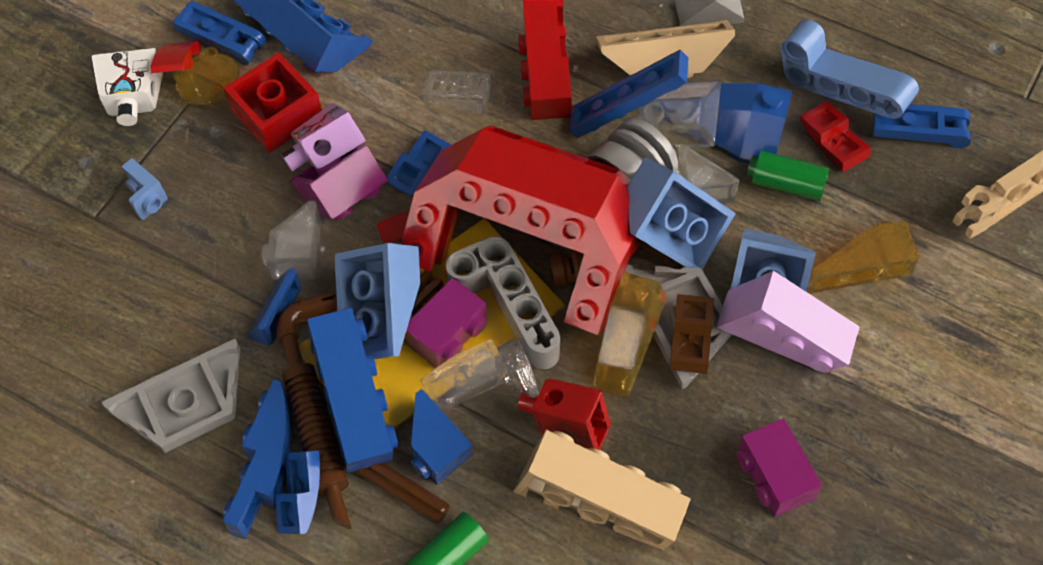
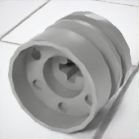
[587,118,678,181]

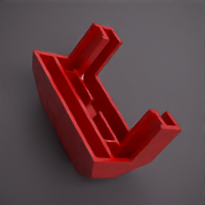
[401,125,645,335]

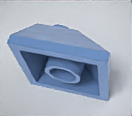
[731,228,815,292]

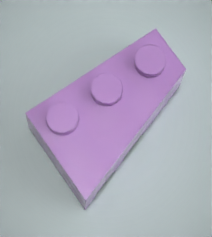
[716,271,859,373]

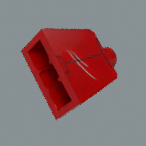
[518,378,611,450]

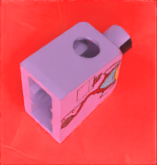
[280,103,366,171]

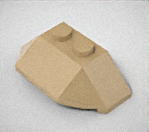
[596,20,735,78]

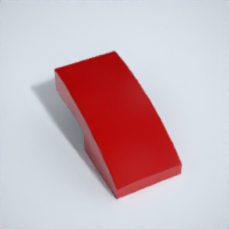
[150,41,201,73]
[800,101,871,172]

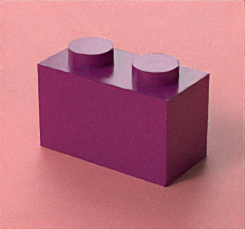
[405,278,487,370]
[737,418,822,517]

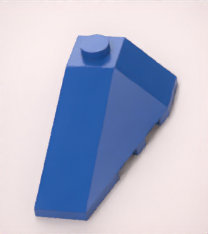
[648,82,792,164]

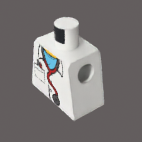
[92,48,163,126]

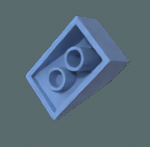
[335,243,420,360]

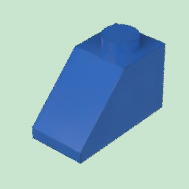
[411,389,472,485]

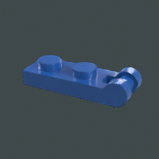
[172,0,267,66]
[872,104,971,148]

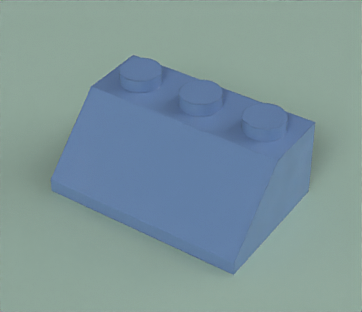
[627,157,736,269]

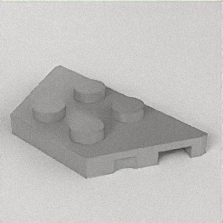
[623,265,732,389]
[102,339,240,453]

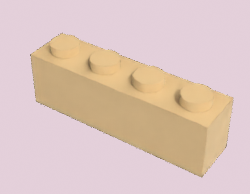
[513,430,691,550]

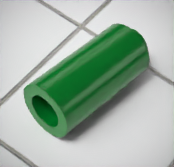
[747,150,830,202]
[404,511,489,565]

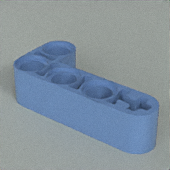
[781,19,919,119]

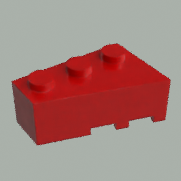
[518,0,572,120]

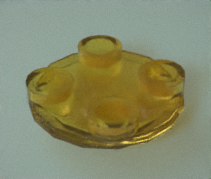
[173,47,240,106]

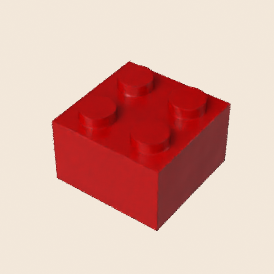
[223,52,322,153]

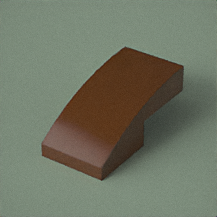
[669,294,714,374]

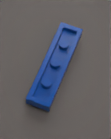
[569,50,689,138]

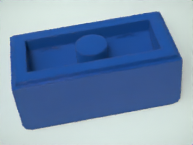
[247,268,302,346]

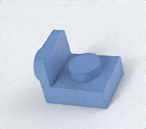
[122,158,168,220]

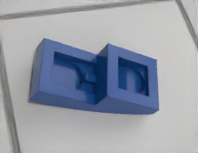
[385,130,451,198]
[275,450,320,534]

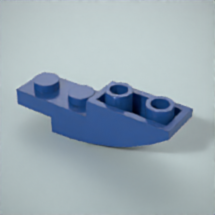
[223,379,293,539]

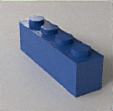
[234,0,373,73]
[307,308,398,473]

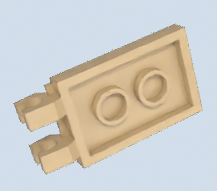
[952,150,1043,239]

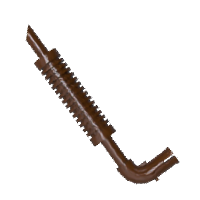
[276,290,352,529]

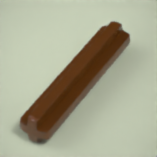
[354,463,450,523]

